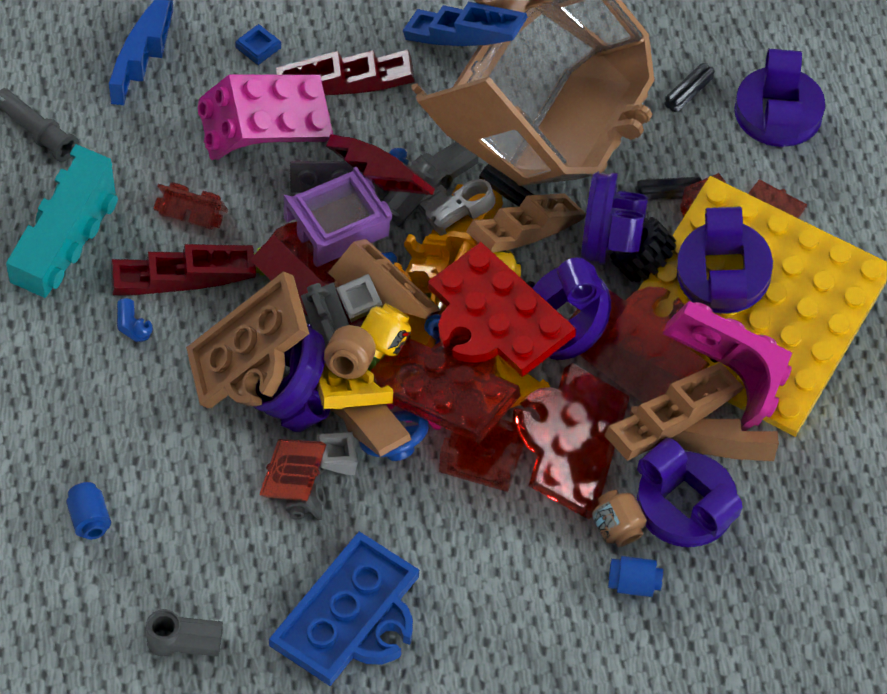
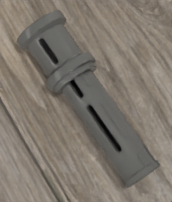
[0,88,79,162]

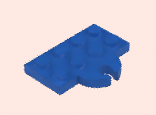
[269,531,420,686]

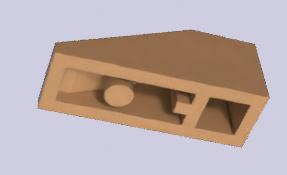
[328,239,441,319]

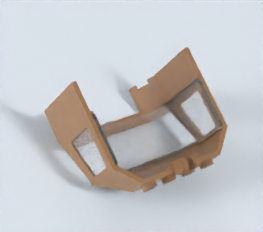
[411,0,655,186]

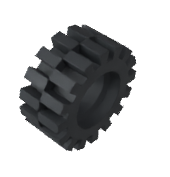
[610,217,676,282]

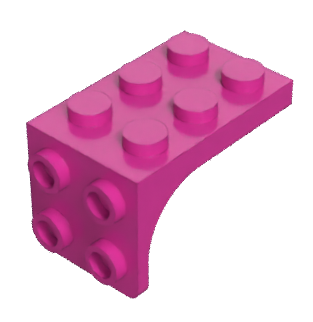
[198,74,333,160]
[662,301,792,431]

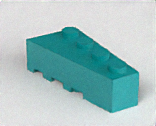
[6,144,118,298]

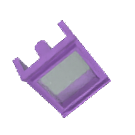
[284,167,392,267]

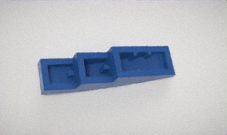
[109,0,174,105]
[403,1,528,46]

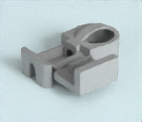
[419,179,496,235]

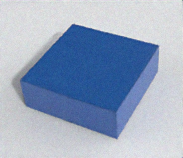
[235,24,281,65]

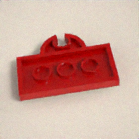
[428,242,576,377]

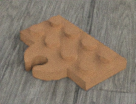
[186,271,309,408]

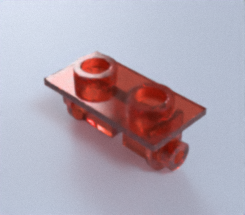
[154,182,228,230]

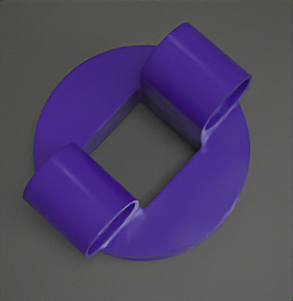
[734,48,825,147]
[581,171,648,265]
[677,207,773,314]
[532,257,611,360]
[253,324,330,432]
[637,437,742,547]

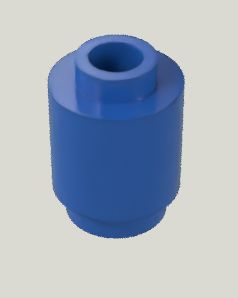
[66,482,111,540]
[608,556,663,597]

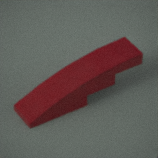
[276,49,415,96]
[326,134,435,195]
[250,234,364,327]
[111,244,256,296]

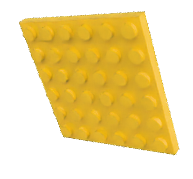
[609,176,887,437]

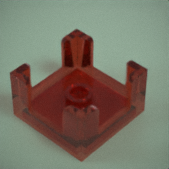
[439,392,532,492]

